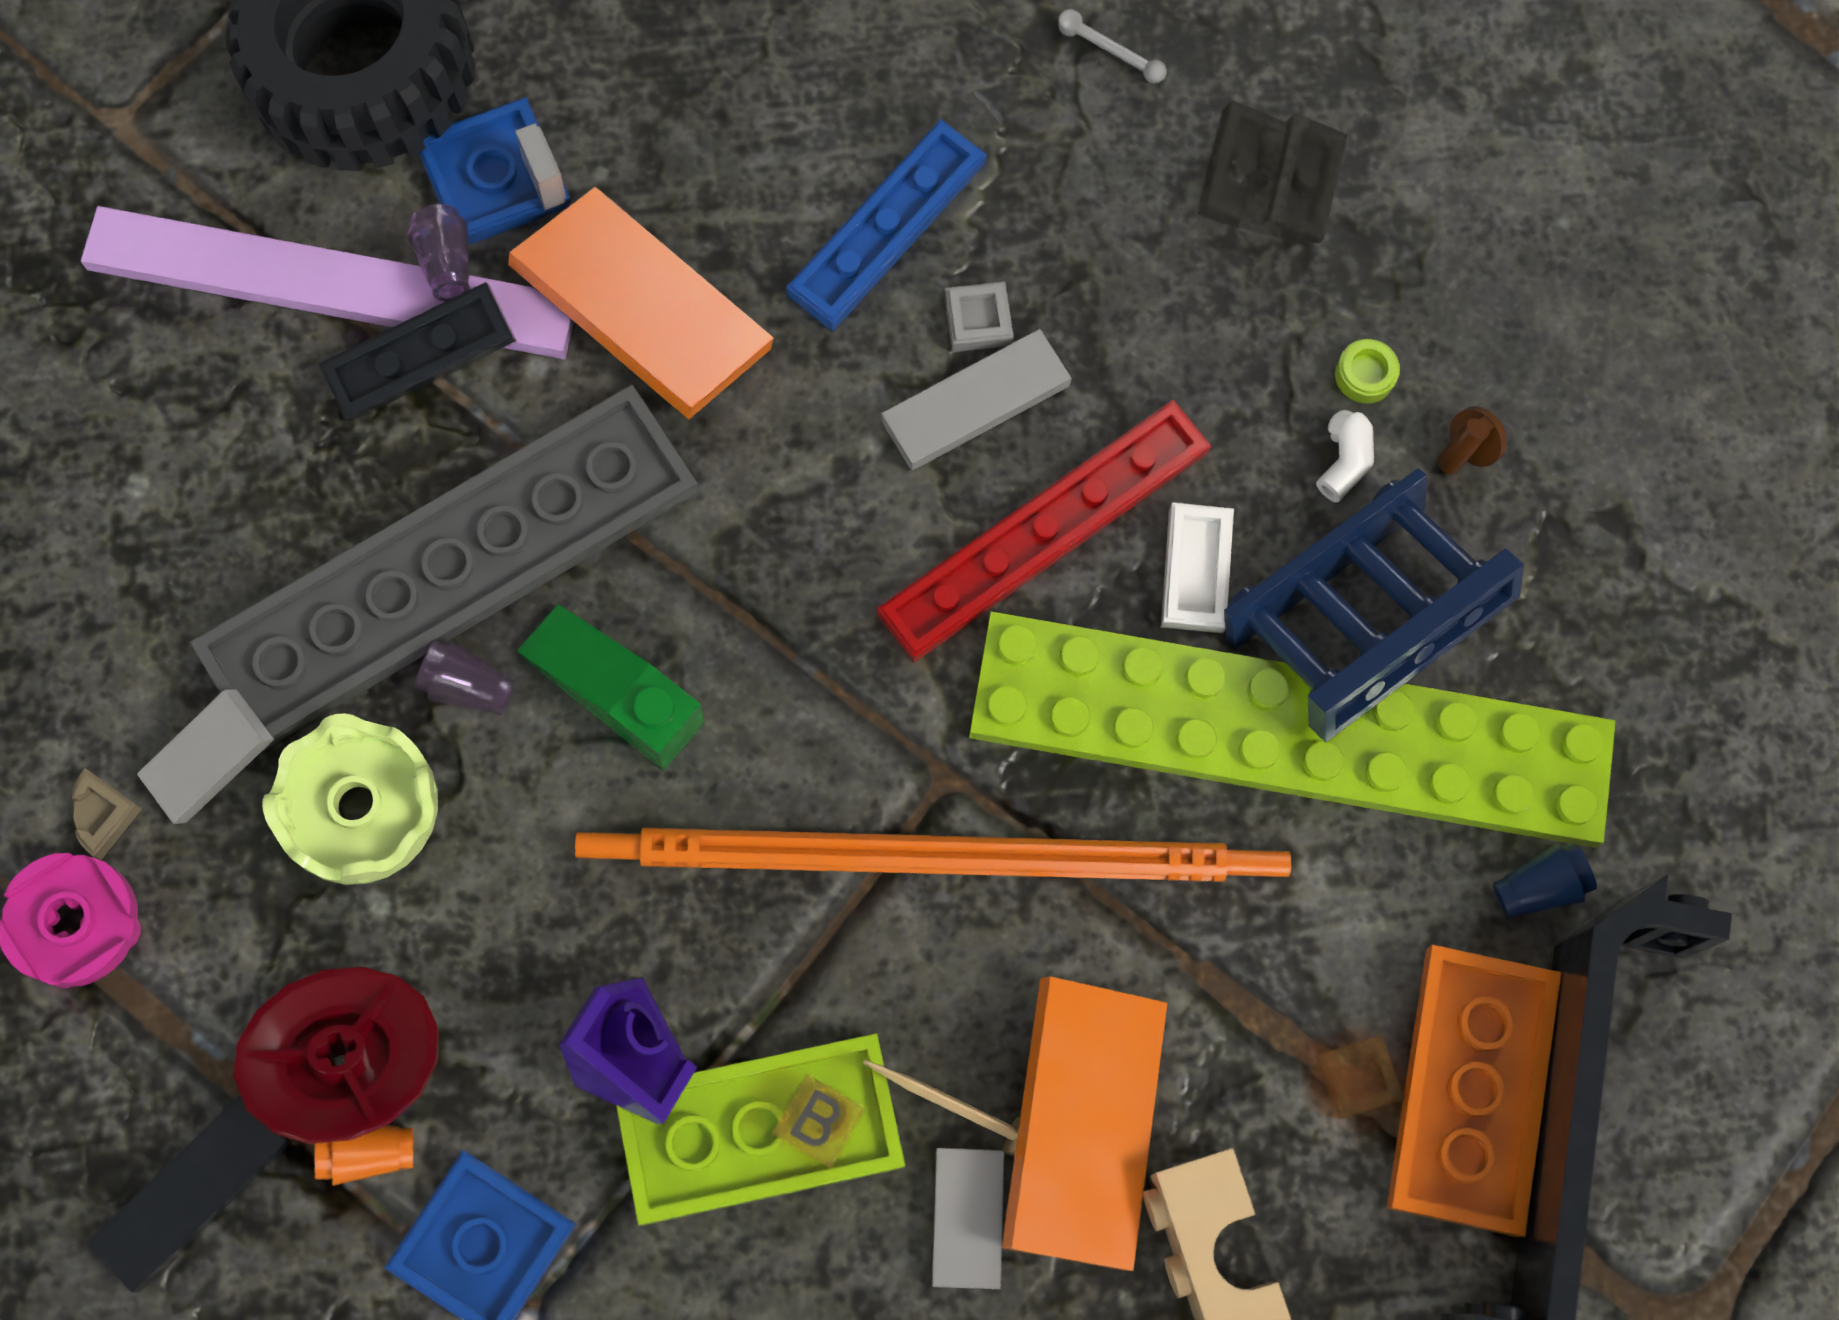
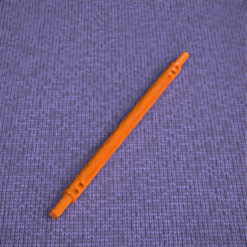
[575,827,1291,882]

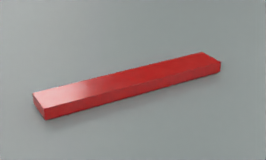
[877,400,1211,663]

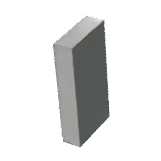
[137,690,274,824]
[932,1148,1004,1289]

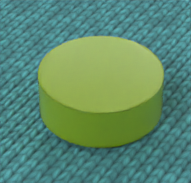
[1335,339,1400,404]

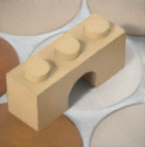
[1143,1148,1291,1320]

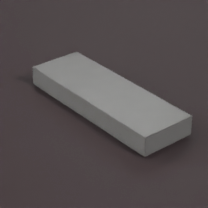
[881,329,1072,471]

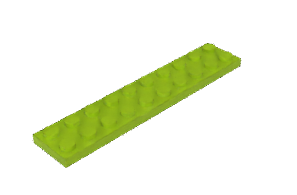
[969,611,1616,848]

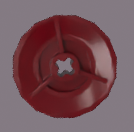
[233,967,439,1144]

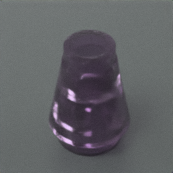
[407,204,470,302]
[414,640,516,716]

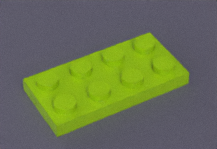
[616,1033,905,1226]

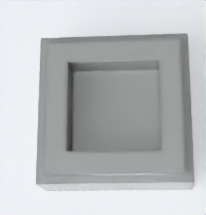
[515,123,566,210]
[944,282,1014,352]

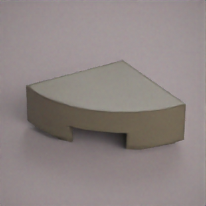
[72,768,142,860]

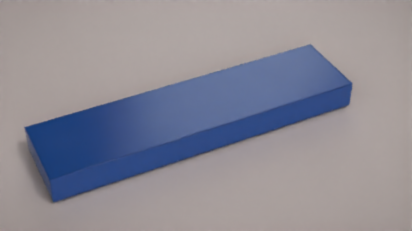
[786,119,987,332]

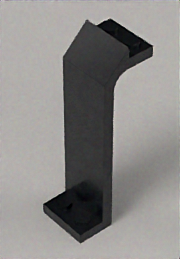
[1441,874,1732,1320]

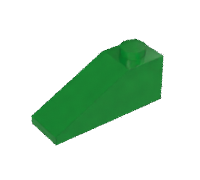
[517,604,705,771]

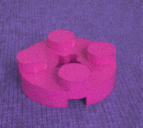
[0,853,141,988]

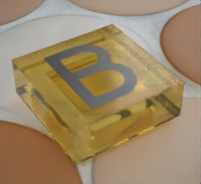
[772,1074,866,1169]

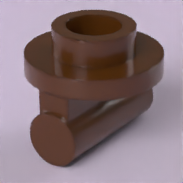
[1437,406,1507,475]

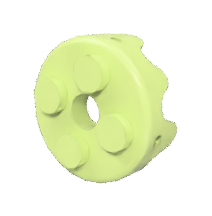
[263,714,438,885]

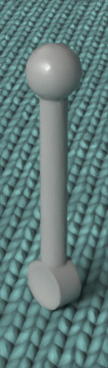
[1058,10,1166,84]

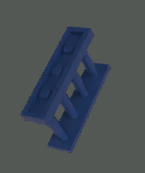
[1224,468,1524,743]

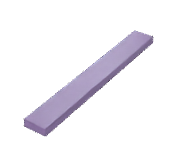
[81,206,574,359]

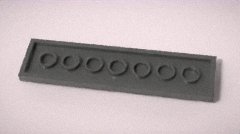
[190,384,699,754]

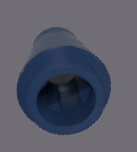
[1492,842,1597,919]

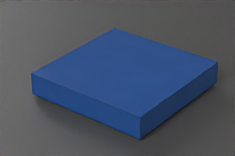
[419,97,571,249]
[384,1150,577,1320]

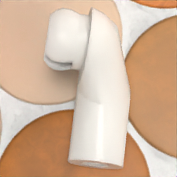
[1316,410,1374,503]

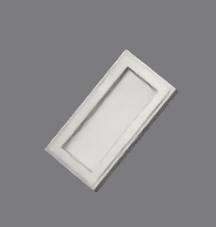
[1161,502,1234,634]

